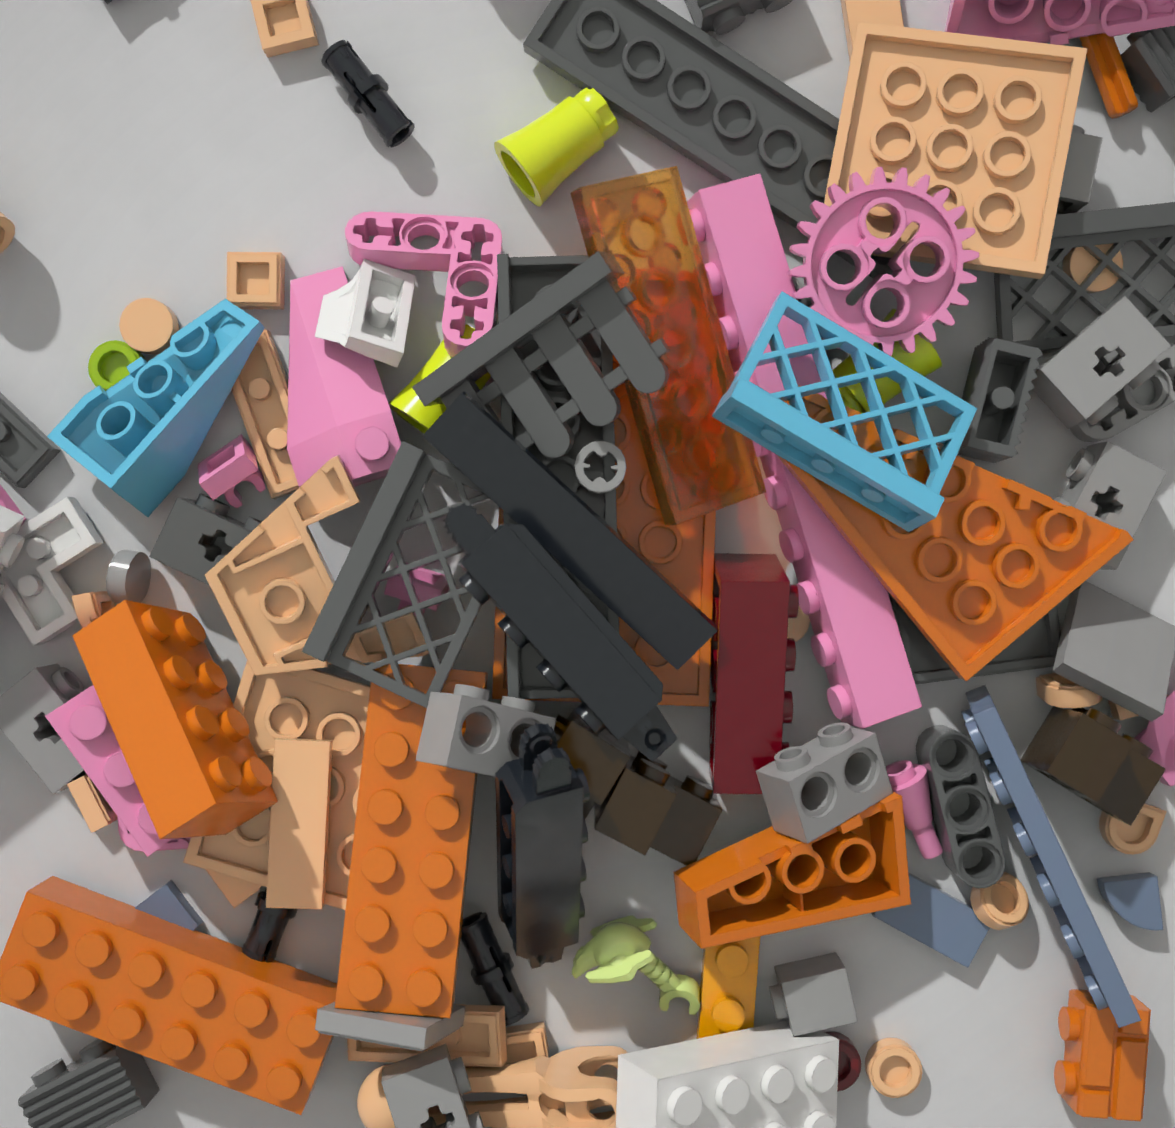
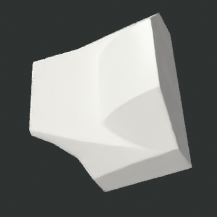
[315,259,416,367]

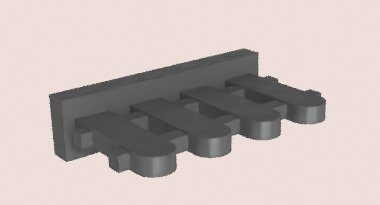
[412,251,671,458]

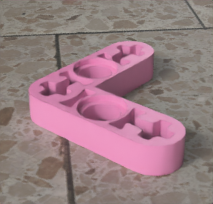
[345,211,503,357]

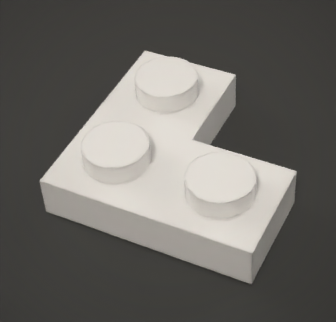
[0,497,104,646]

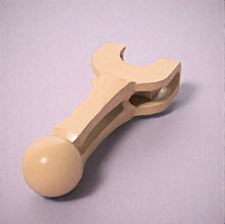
[357,1046,628,1128]

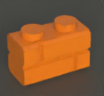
[1054,989,1151,1121]

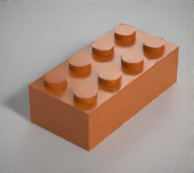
[72,600,278,839]

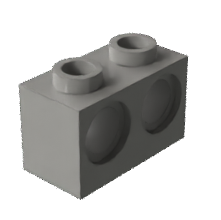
[415,684,556,778]
[756,723,893,844]

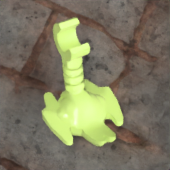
[572,915,700,1015]

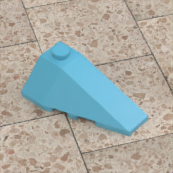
[47,299,265,517]

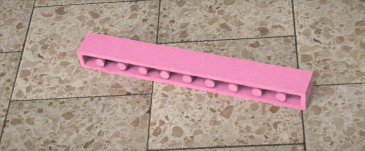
[682,173,922,729]

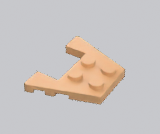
[205,455,429,676]

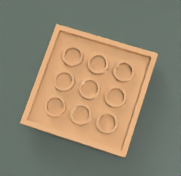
[824,22,1088,279]
[183,661,370,910]

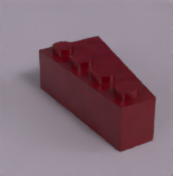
[709,553,799,794]

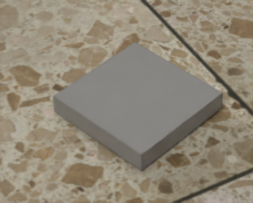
[1052,581,1175,722]
[315,1002,465,1051]

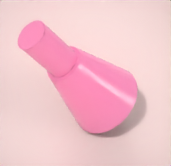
[886,760,943,859]

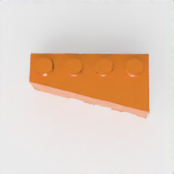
[673,792,911,949]

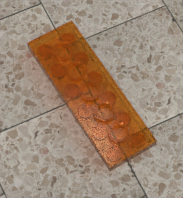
[570,166,766,526]

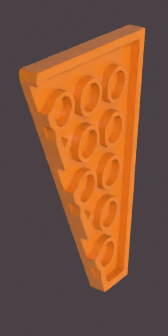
[777,385,1134,681]

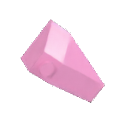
[945,0,1175,45]
[287,266,401,487]

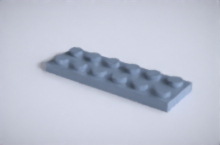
[961,685,1141,1028]

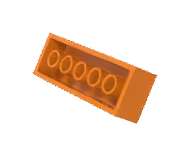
[335,661,488,1018]
[0,876,337,1115]

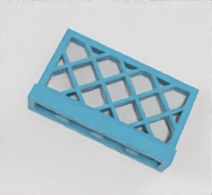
[712,291,977,532]

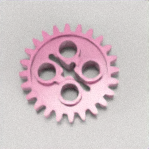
[787,167,979,356]

